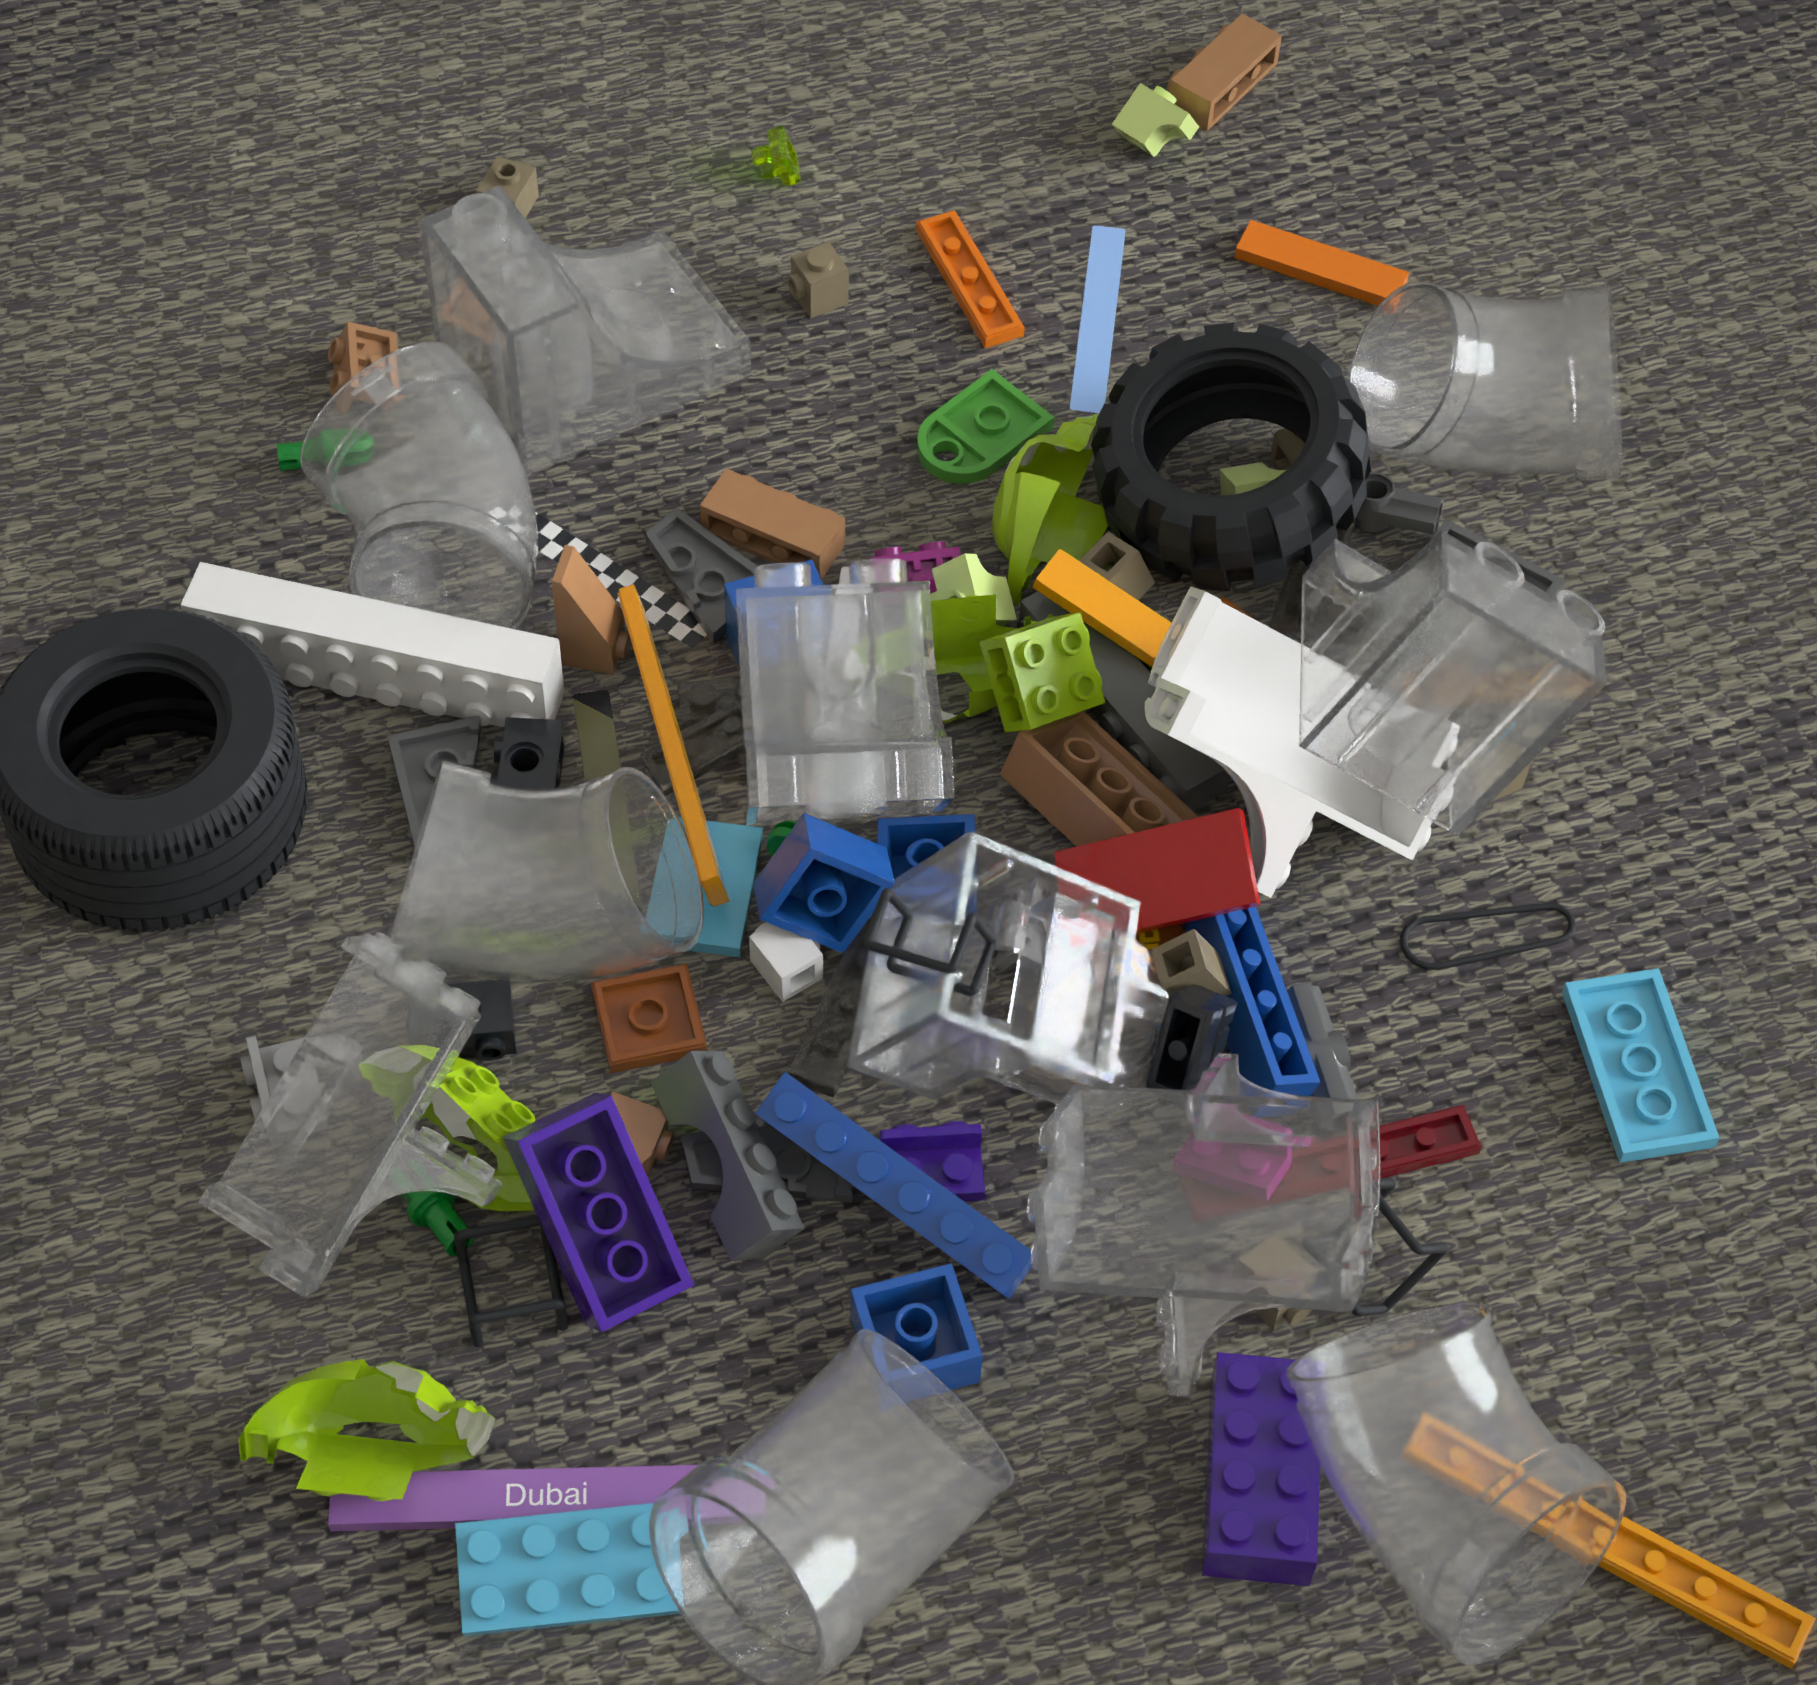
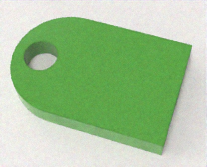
[917,369,1054,484]

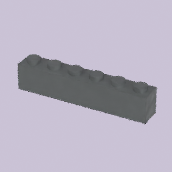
[1017,591,1230,811]

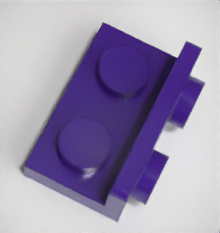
[879,1121,985,1202]

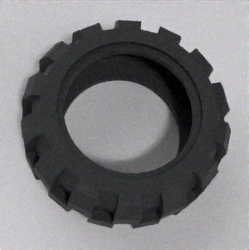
[1091,322,1371,591]

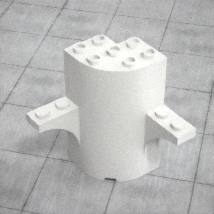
[1145,586,1460,898]

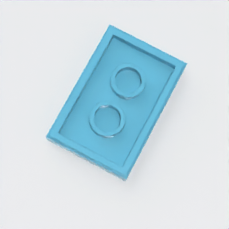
[644,816,763,957]

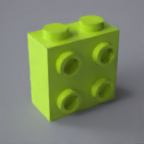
[980,612,1106,732]

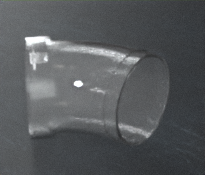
[1349,281,1623,481]
[300,342,538,629]
[384,759,704,982]
[1286,1302,1626,1665]
[649,1329,1014,1685]

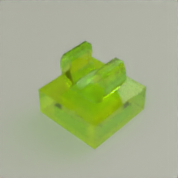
[752,125,801,186]

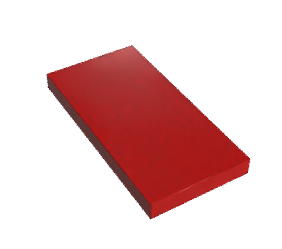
[1054,808,1260,948]

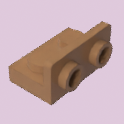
[328,321,402,415]

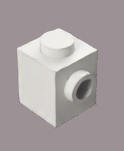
[749,922,823,1002]

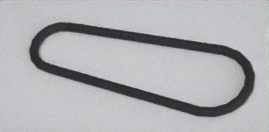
[1400,903,1576,970]

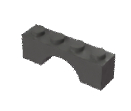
[651,1051,805,1261]

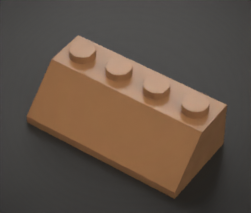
[1000,711,1199,847]

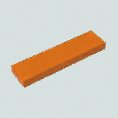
[916,210,1025,348]
[1234,220,1409,311]

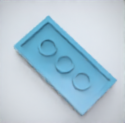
[1562,968,1719,1163]
[455,1501,683,1636]

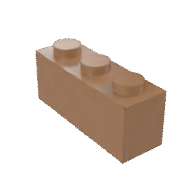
[1167,13,1282,131]
[700,468,845,580]

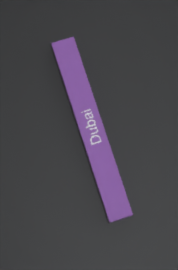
[328,1463,762,1532]

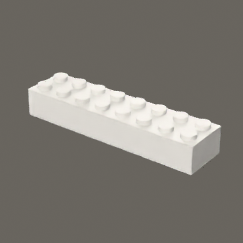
[181,562,565,727]

